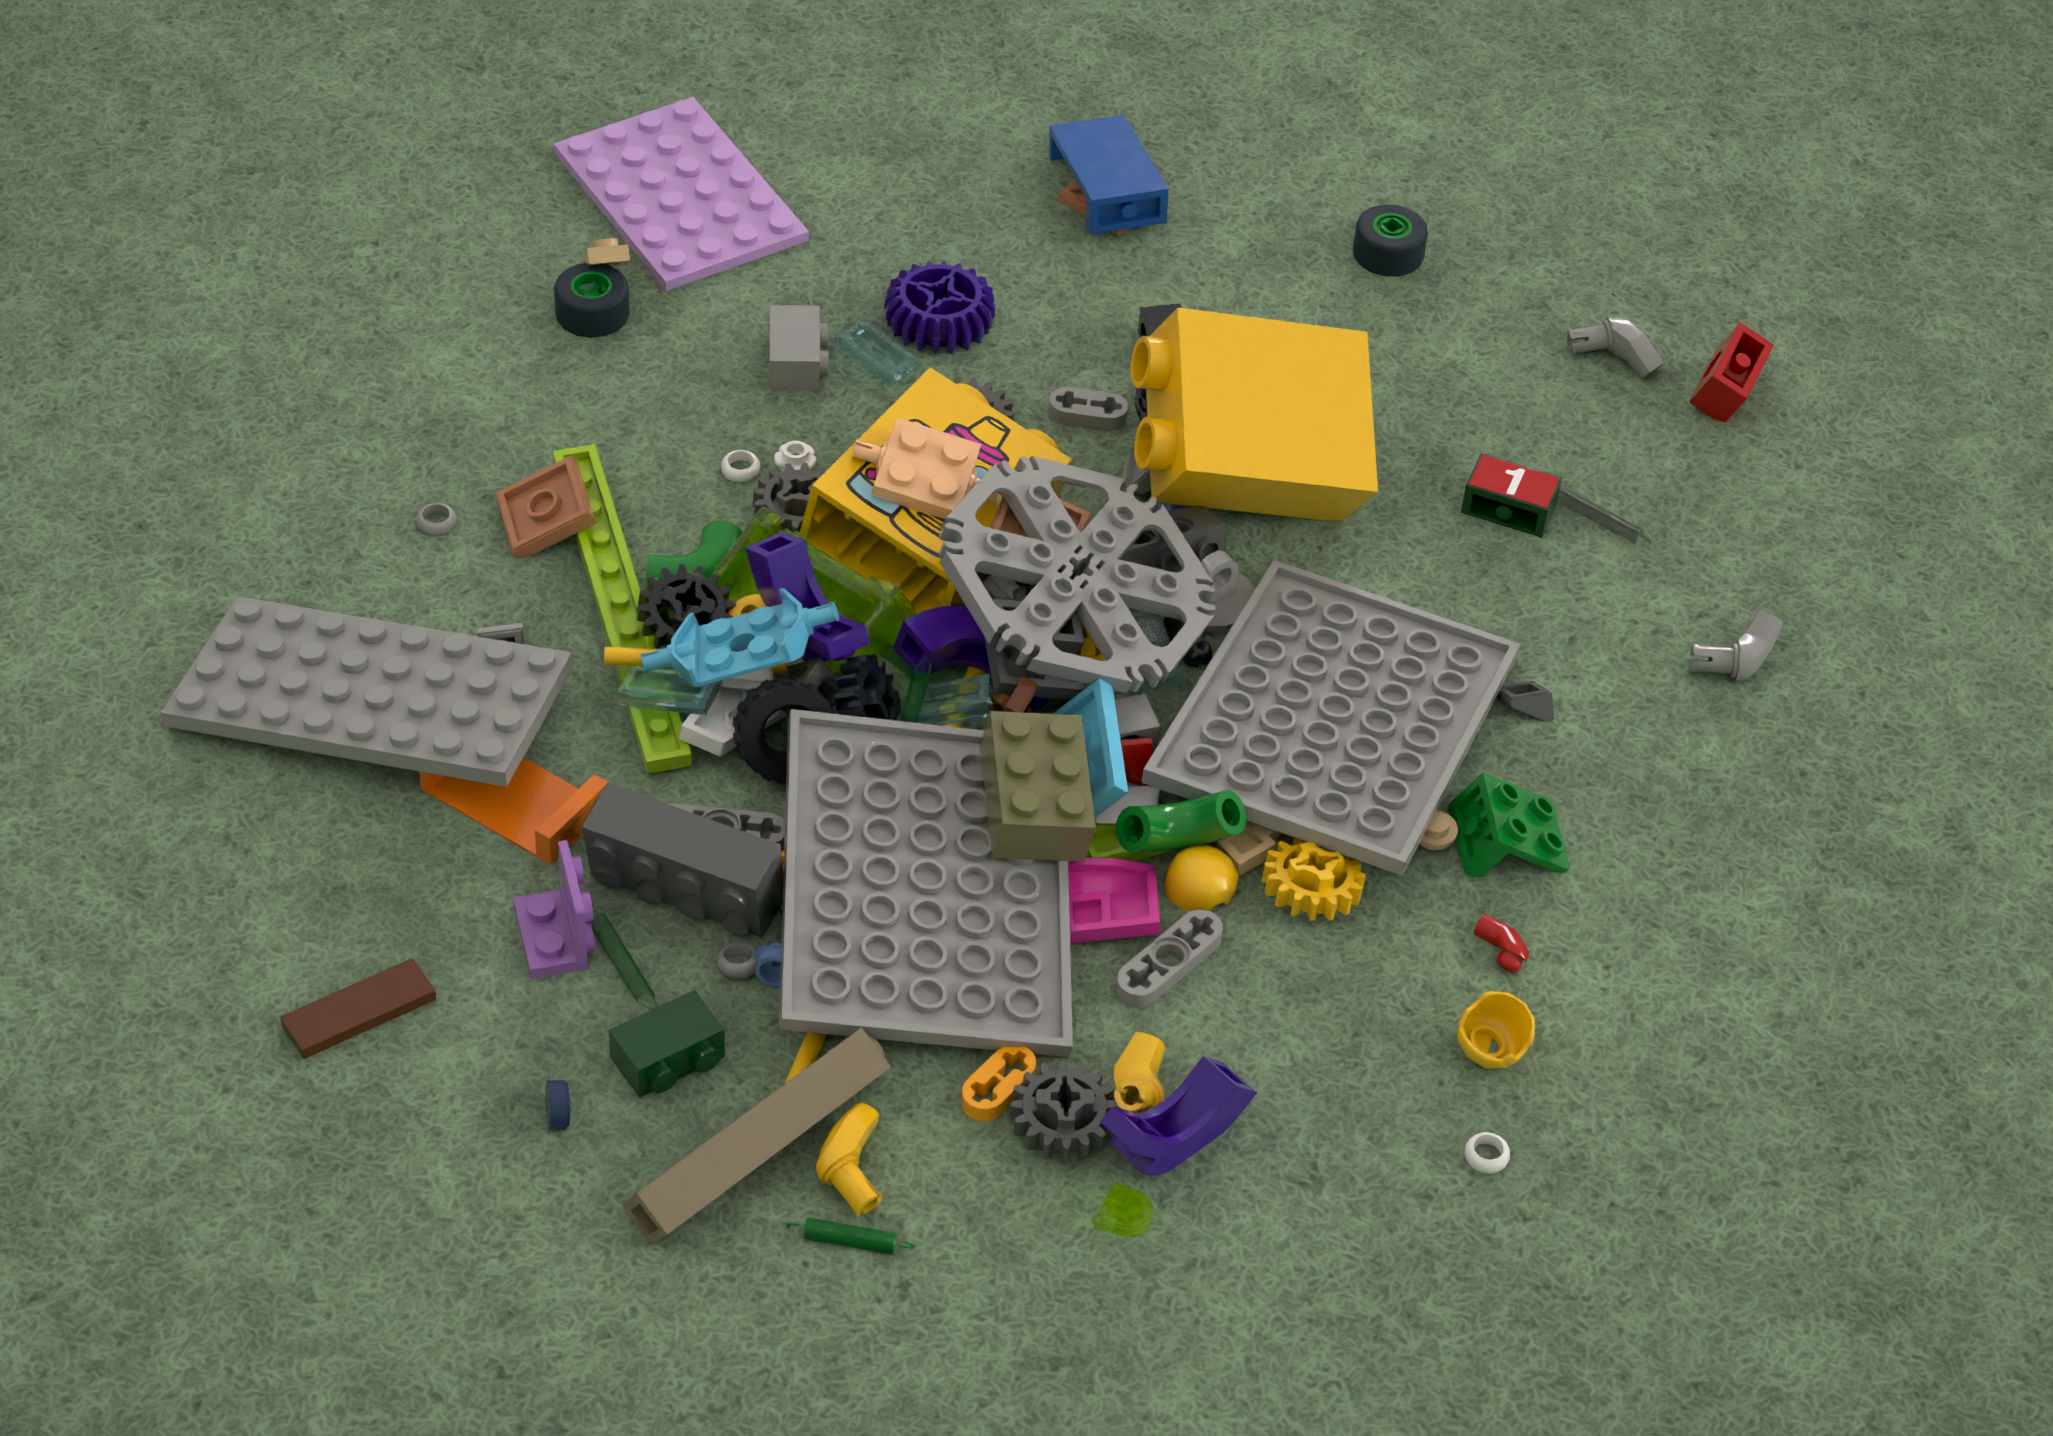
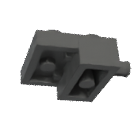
[984,586,1085,700]

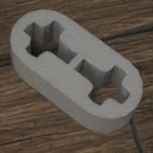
[1048,387,1128,431]

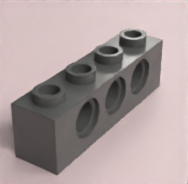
[1070,506,1226,580]

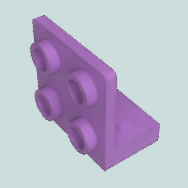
[513,840,595,979]

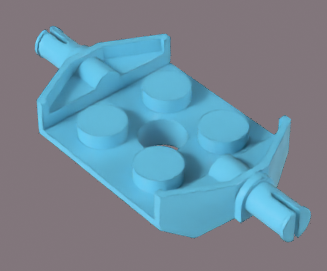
[641,588,839,687]

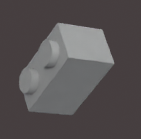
[769,305,828,390]

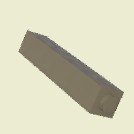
[622,1027,891,1245]

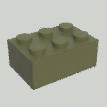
[980,711,1096,862]

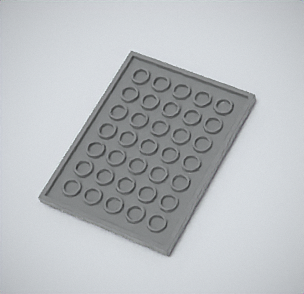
[1142,560,1521,876]
[779,709,1073,1058]

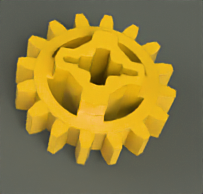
[1261,837,1366,921]

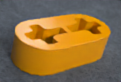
[961,1047,1037,1121]

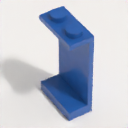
[1049,115,1168,235]

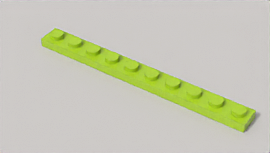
[553,444,692,774]

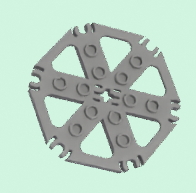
[939,456,1215,693]

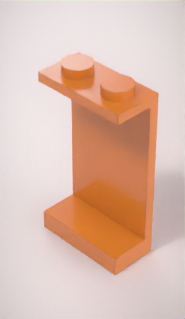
[419,757,609,865]

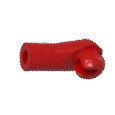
[1474,914,1529,973]

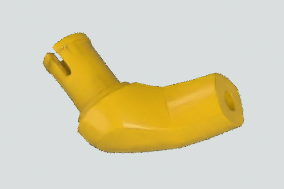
[1114,1032,1166,1113]
[815,1102,882,1217]

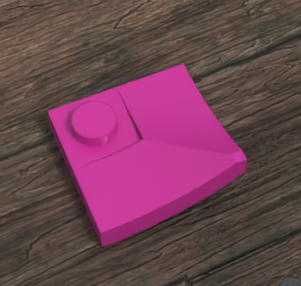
[1068,857,1161,944]

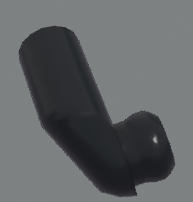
[1162,617,1212,668]

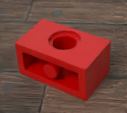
[1689,322,1774,423]

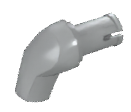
[1567,316,1665,378]
[1689,609,1784,681]

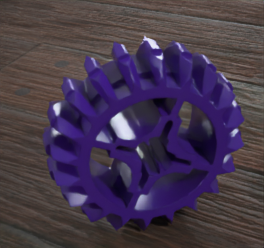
[884,260,996,355]

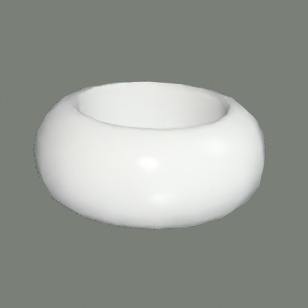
[721,450,761,483]
[1464,1132,1510,1174]

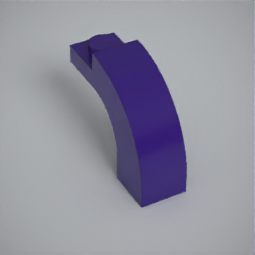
[745,531,870,662]
[893,606,1048,713]
[1100,1056,1257,1176]

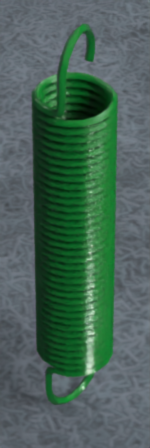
[786,1217,916,1255]

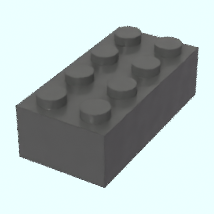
[582,782,784,938]

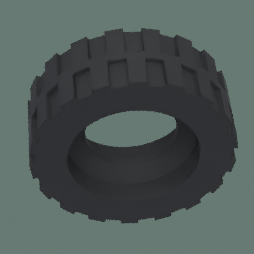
[732,676,836,784]

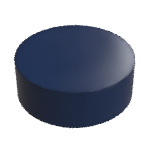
[545,1080,570,1131]

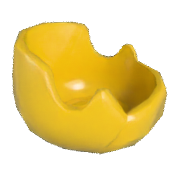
[1163,845,1239,912]
[1456,991,1535,1069]

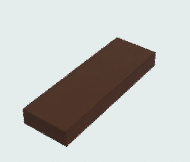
[280,958,436,1059]

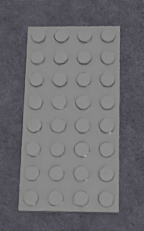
[160,596,574,787]

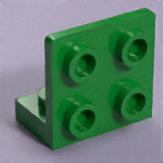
[1448,772,1570,878]

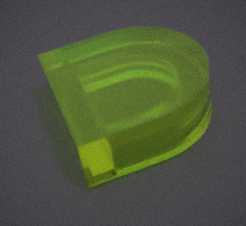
[1094,1182,1153,1237]

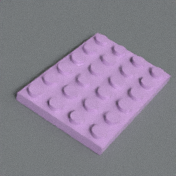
[553,97,809,291]

